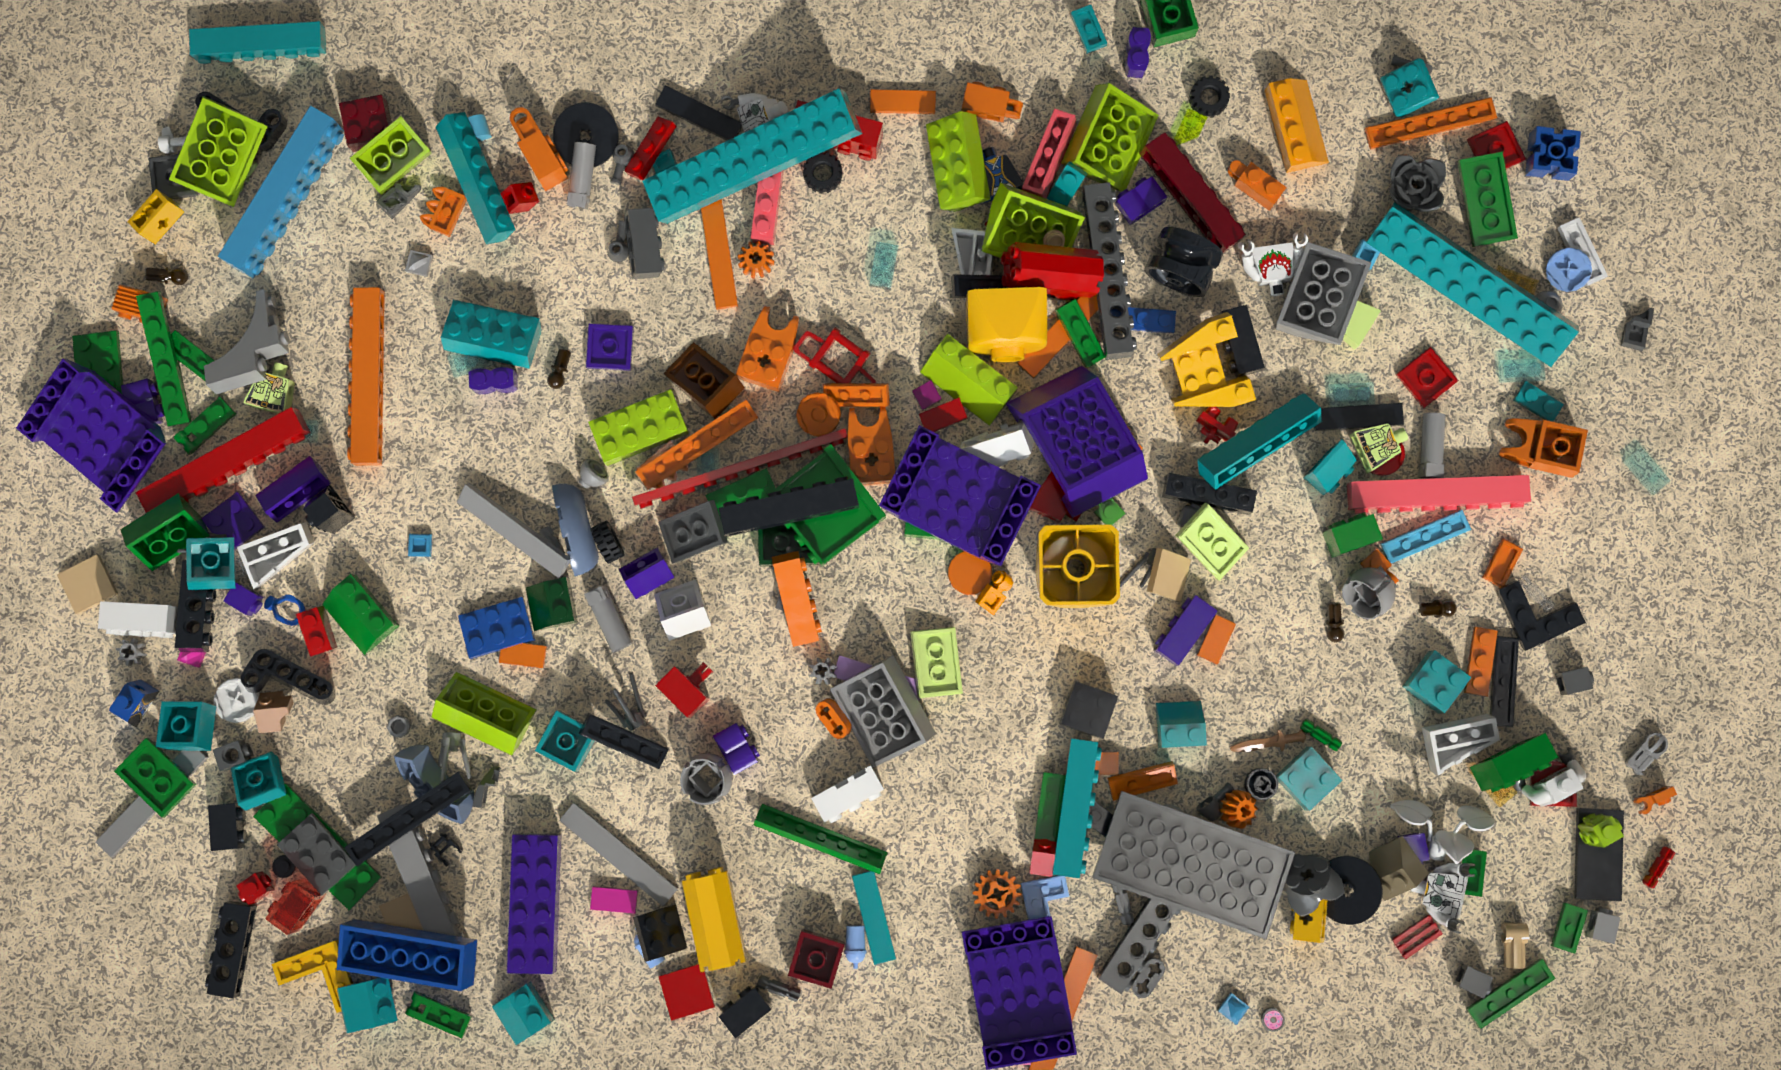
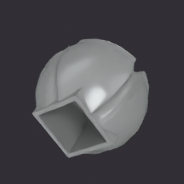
[1342,566,1398,620]
[680,753,732,805]

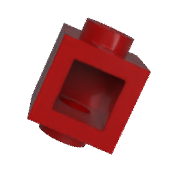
[500,182,540,214]
[236,871,275,905]

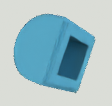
[468,114,492,142]
[1352,239,1380,270]

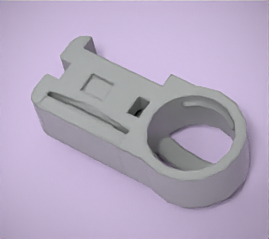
[1625,733,1668,775]

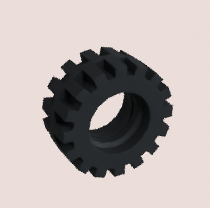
[1189,75,1230,118]
[803,152,843,194]
[590,520,625,564]

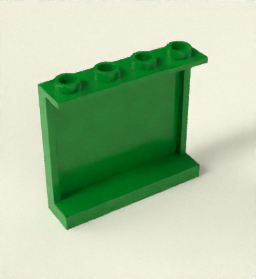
[766,444,886,567]

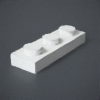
[1557,217,1608,287]

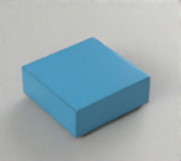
[408,534,432,557]

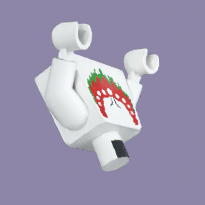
[1238,232,1308,296]

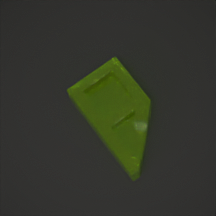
[1174,108,1208,146]

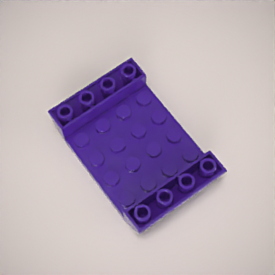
[16,358,166,513]
[1006,365,1148,518]
[879,425,1041,566]
[962,916,1077,1070]

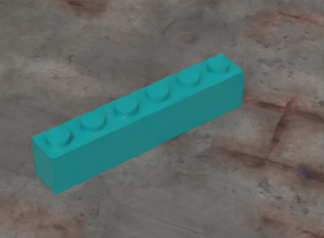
[189,21,326,64]
[436,112,516,245]
[1197,393,1321,490]
[1053,738,1102,879]

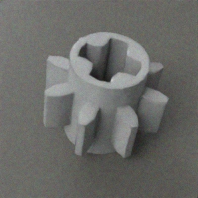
[116,638,147,666]
[809,658,837,685]

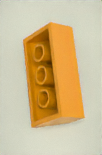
[1265,78,1329,173]

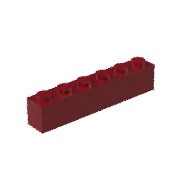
[1140,132,1246,254]

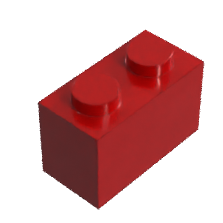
[296,606,338,657]

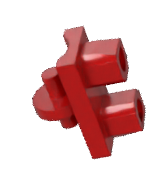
[1196,407,1238,444]

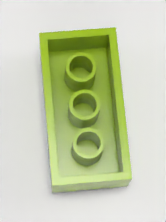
[926,111,991,212]
[588,389,690,466]

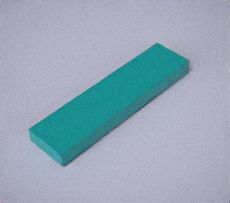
[852,871,896,965]

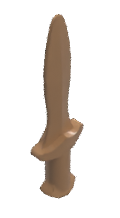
[1230,729,1307,752]

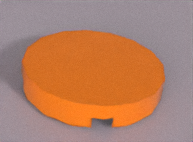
[796,392,841,437]
[948,551,992,595]

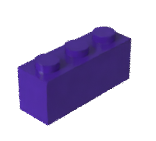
[255,456,331,523]
[1154,595,1217,666]

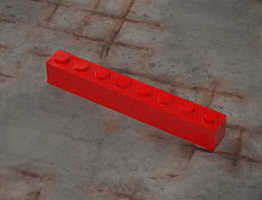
[135,407,311,513]

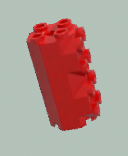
[1001,242,1104,300]

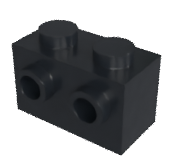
[208,803,247,851]
[719,986,773,1039]

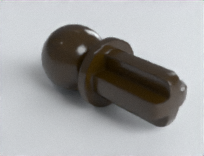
[145,267,188,285]
[547,349,571,389]
[1418,599,1457,618]
[1326,602,1345,643]

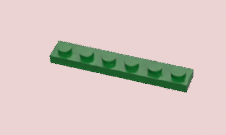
[136,291,192,427]
[753,804,888,874]

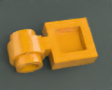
[975,570,1013,615]

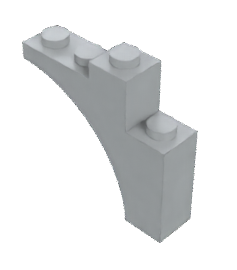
[204,289,290,394]

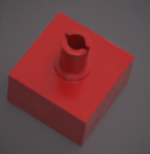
[655,662,713,718]

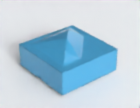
[1217,992,1250,1025]

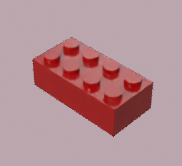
[795,100,883,161]

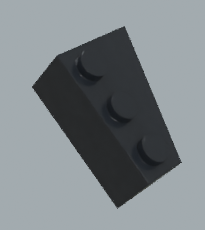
[303,484,355,534]

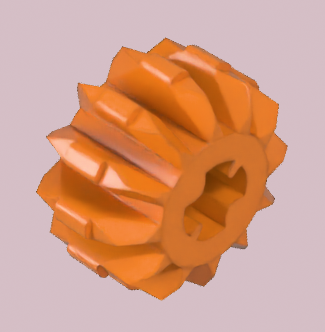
[737,241,775,279]
[1219,790,1259,829]

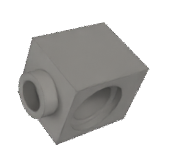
[1585,908,1621,944]

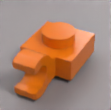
[1359,549,1399,584]
[1633,786,1677,814]

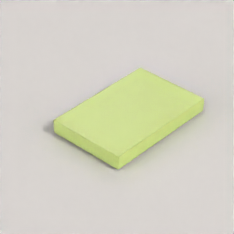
[1175,503,1249,581]
[910,627,963,698]

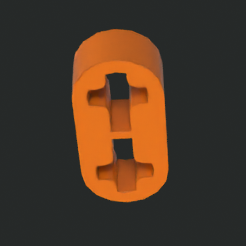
[815,698,852,739]

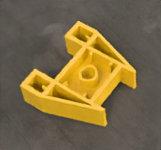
[1157,312,1256,407]

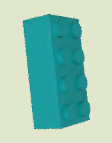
[440,299,542,369]

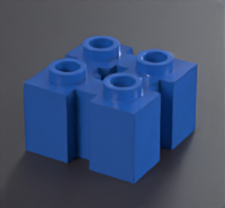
[1525,126,1581,181]

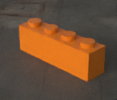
[772,551,822,647]

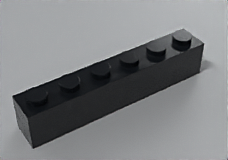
[719,476,859,537]

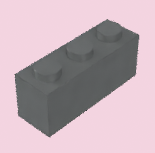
[624,208,665,279]

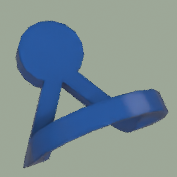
[264,594,305,626]

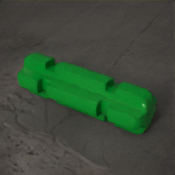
[1300,719,1342,751]

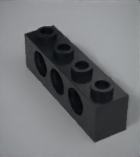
[1162,473,1257,515]
[174,560,217,652]
[205,901,257,998]

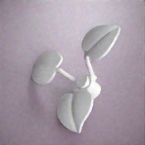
[1390,800,1495,864]

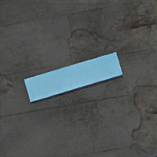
[1380,510,1471,563]

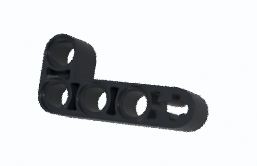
[195,92,287,151]
[240,649,336,705]

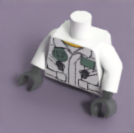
[721,93,788,133]
[1513,747,1586,807]
[1411,863,1475,934]

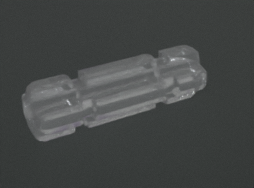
[1517,574,1555,612]

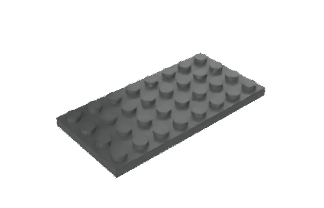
[1092,791,1295,940]

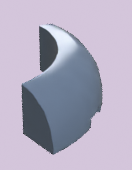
[552,484,599,576]
[394,745,474,824]

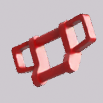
[793,327,876,383]

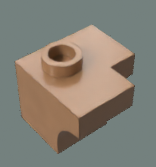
[253,691,293,733]

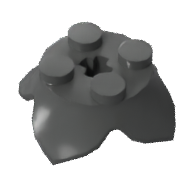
[1389,154,1446,212]
[1283,854,1345,917]

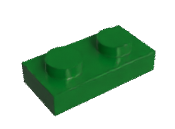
[1462,850,1487,897]
[1551,903,1588,954]

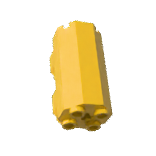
[682,866,747,972]

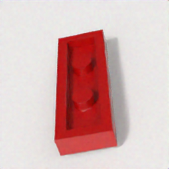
[624,116,677,181]

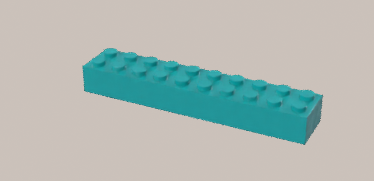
[643,88,863,224]
[1366,202,1579,367]

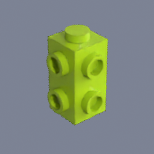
[1578,813,1624,848]

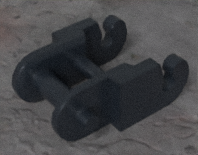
[429,833,463,867]

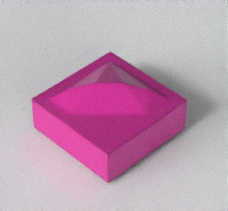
[177,652,206,668]

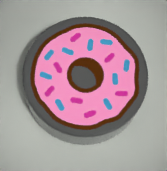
[1261,1008,1285,1032]

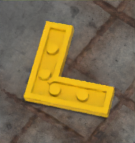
[271,940,353,1013]

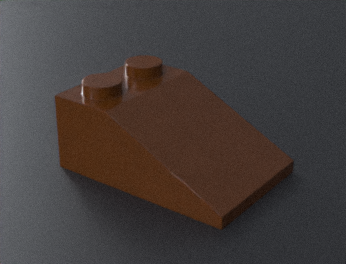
[663,342,745,419]

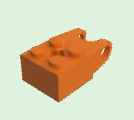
[509,107,569,191]
[736,306,799,392]
[848,407,895,486]
[1499,418,1588,478]

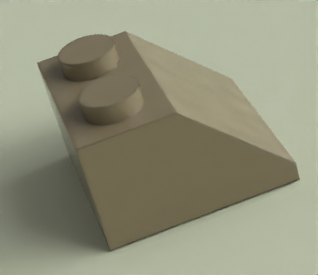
[1369,836,1429,901]

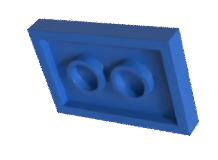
[458,597,535,659]

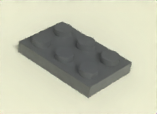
[658,500,728,564]
[277,814,356,896]

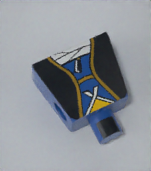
[982,147,1023,203]
[109,679,160,727]

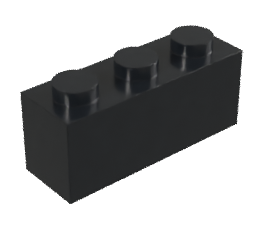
[1219,304,1265,378]

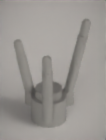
[437,732,472,782]

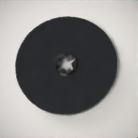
[553,102,619,168]
[1326,856,1383,925]

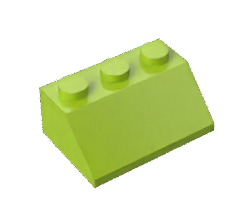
[350,116,432,195]

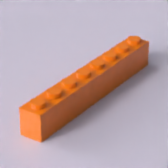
[347,287,385,466]

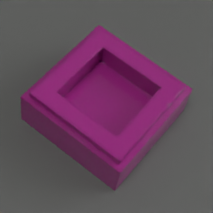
[912,380,942,411]

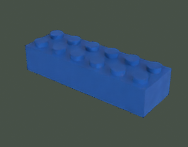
[337,919,477,991]

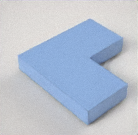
[1020,875,1069,920]

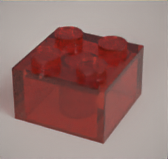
[265,878,326,935]

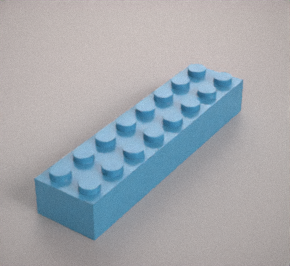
[218,105,344,279]

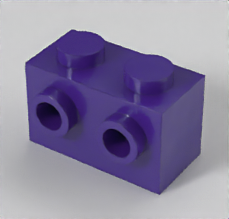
[619,547,675,599]

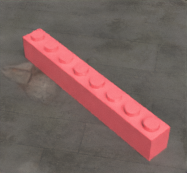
[1347,475,1531,514]

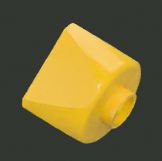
[965,287,1047,362]
[1036,525,1120,608]

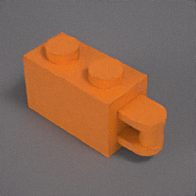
[961,82,1023,123]
[1227,160,1287,211]

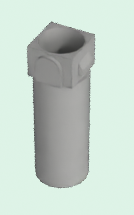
[567,142,596,209]
[1418,413,1446,479]
[584,586,632,653]

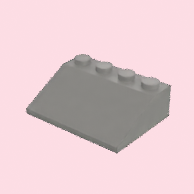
[1276,242,1372,345]
[830,655,936,768]

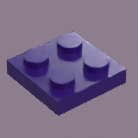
[586,324,634,371]
[201,492,265,550]

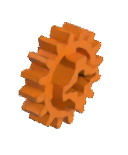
[972,869,1022,919]

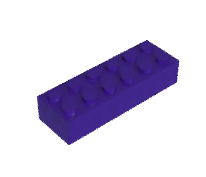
[507,834,562,974]

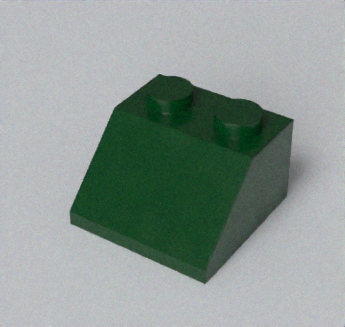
[526,577,578,631]

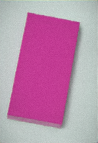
[590,886,638,914]

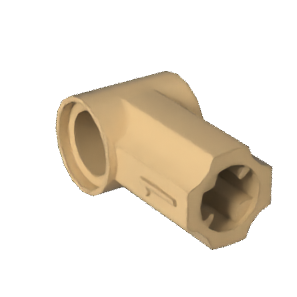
[1501,922,1529,969]

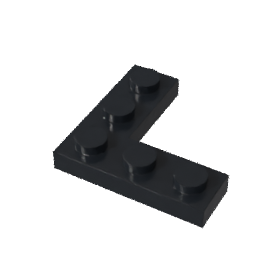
[1496,580,1586,651]

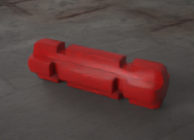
[1642,846,1675,889]

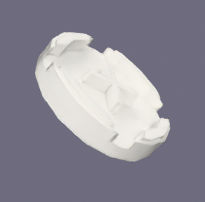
[213,678,259,723]

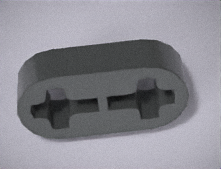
[1131,958,1165,998]

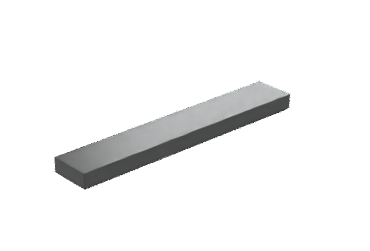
[457,483,571,578]
[96,751,209,857]
[559,803,678,907]

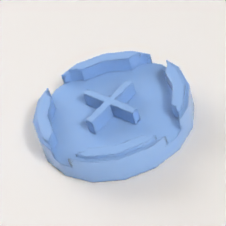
[1546,248,1592,292]

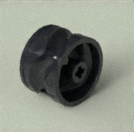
[1144,227,1223,297]

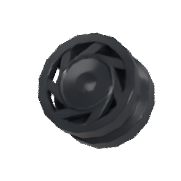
[1244,768,1278,800]

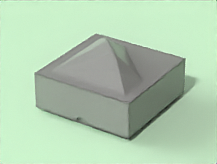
[405,250,433,277]

